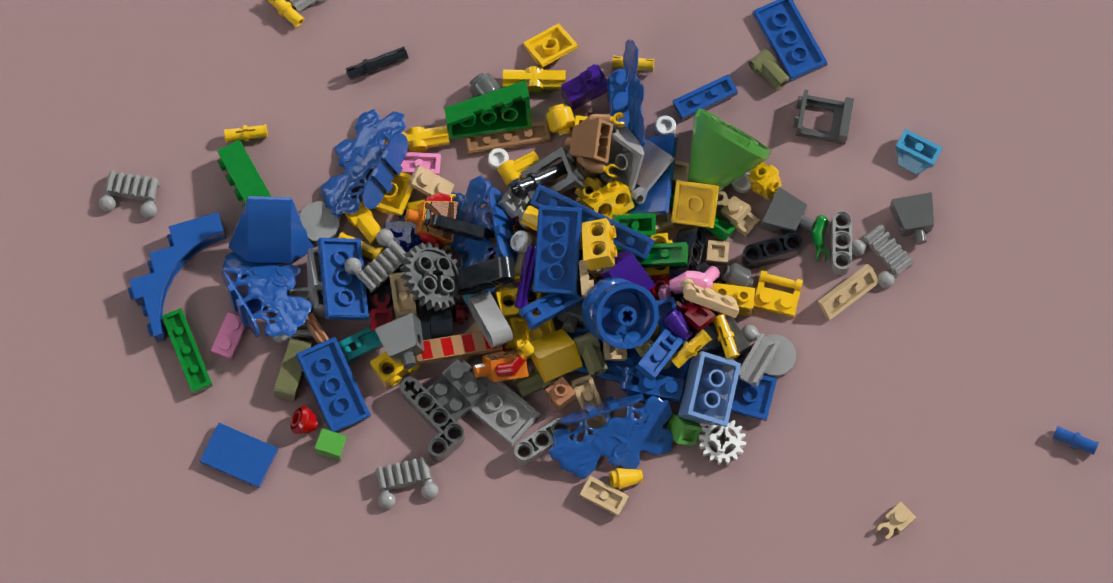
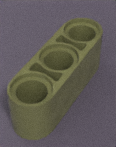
[273,338,313,402]

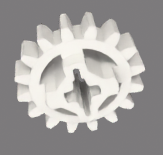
[699,420,746,465]

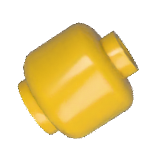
[546,103,575,136]

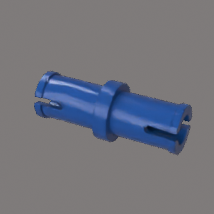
[1052,426,1099,455]

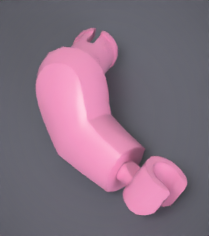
[658,266,720,300]

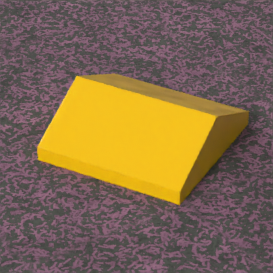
[523,23,579,67]
[374,172,414,216]
[530,329,583,383]

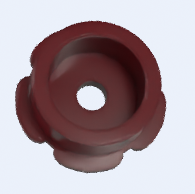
[452,303,468,324]

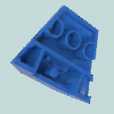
[228,196,314,263]

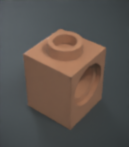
[545,377,576,413]

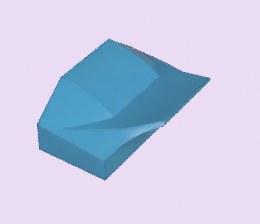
[895,129,943,175]

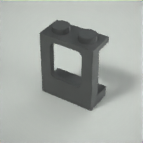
[793,89,854,144]
[521,147,586,209]

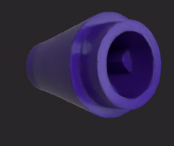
[662,308,693,341]

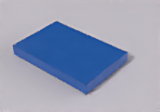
[200,423,278,489]

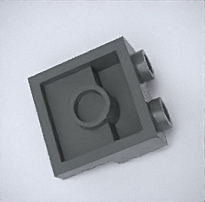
[426,359,488,421]

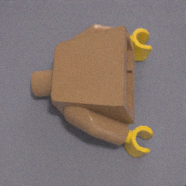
[565,112,626,178]

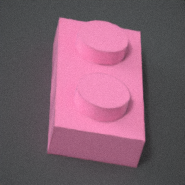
[401,152,441,176]
[211,312,246,360]

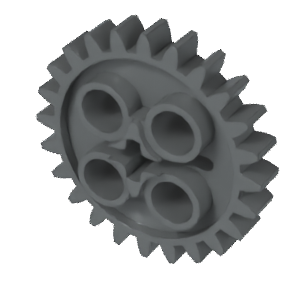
[400,242,462,311]

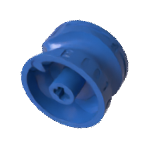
[582,277,659,349]

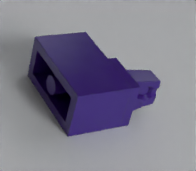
[561,64,608,111]
[594,249,655,291]

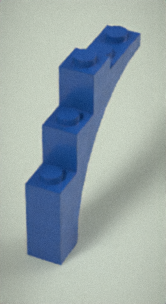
[128,212,226,342]

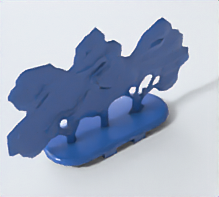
[607,39,645,144]
[320,109,408,218]
[444,175,518,293]
[221,252,313,338]
[548,393,674,479]

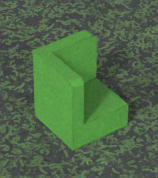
[666,412,703,446]
[315,428,347,461]

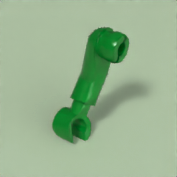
[811,215,829,261]

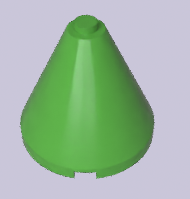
[688,108,772,192]

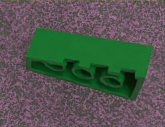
[444,80,532,140]
[217,140,271,208]

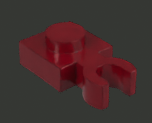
[370,294,393,332]
[676,298,715,332]

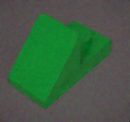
[612,212,656,235]

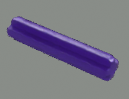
[514,246,536,309]

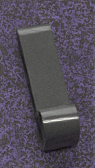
[400,377,465,462]

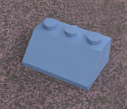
[678,351,741,427]

